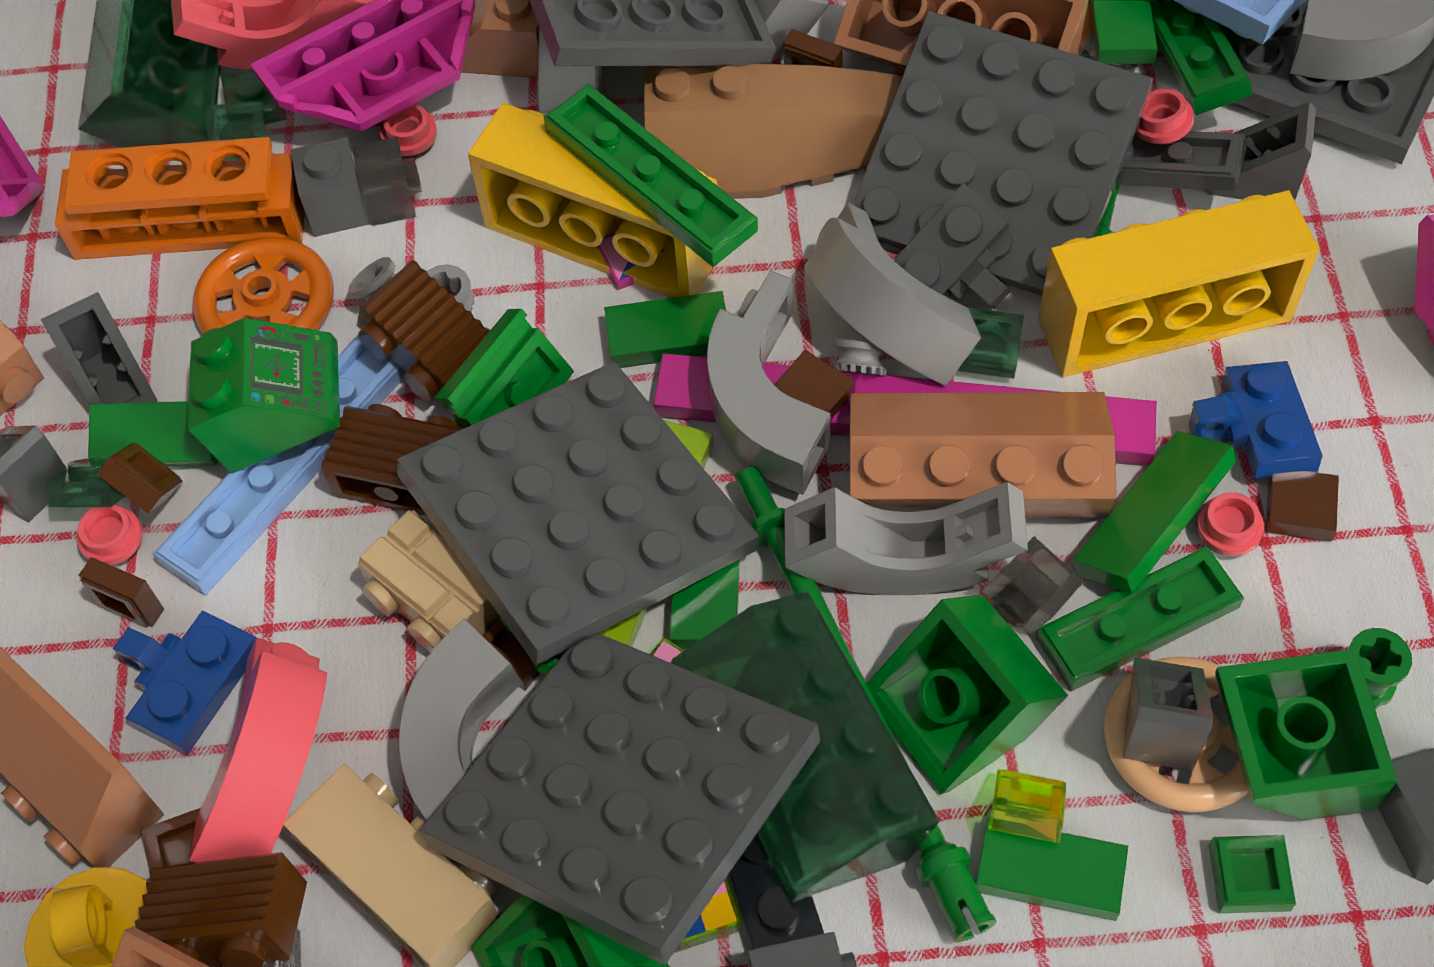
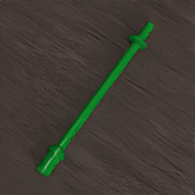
[735,466,997,943]

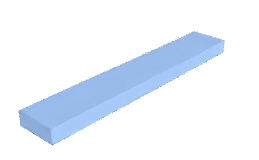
[153,334,406,596]

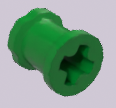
[1348,628,1412,710]

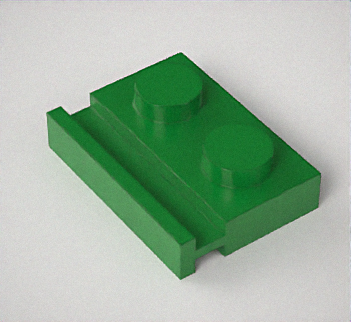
[435,308,574,429]

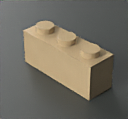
[283,763,499,967]

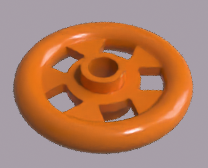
[193,237,334,334]

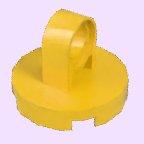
[24,867,147,967]

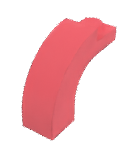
[171,0,374,70]
[189,637,327,863]

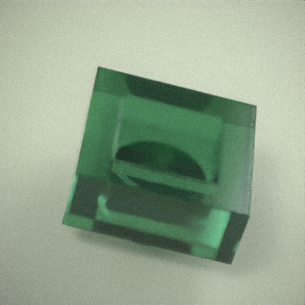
[221,69,287,131]
[205,102,267,161]
[957,307,1024,379]
[46,458,125,507]

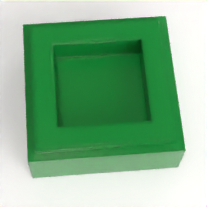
[1209,835,1296,914]

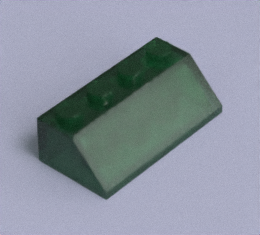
[78,0,221,148]
[671,591,940,902]

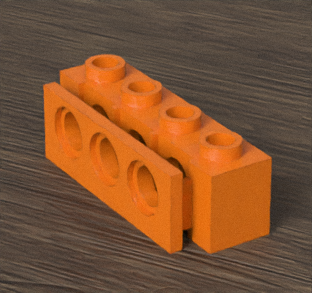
[55,137,305,260]

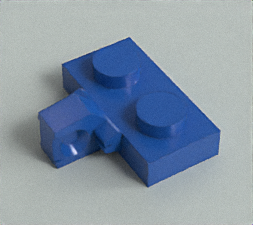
[1189,361,1323,479]
[113,610,256,756]

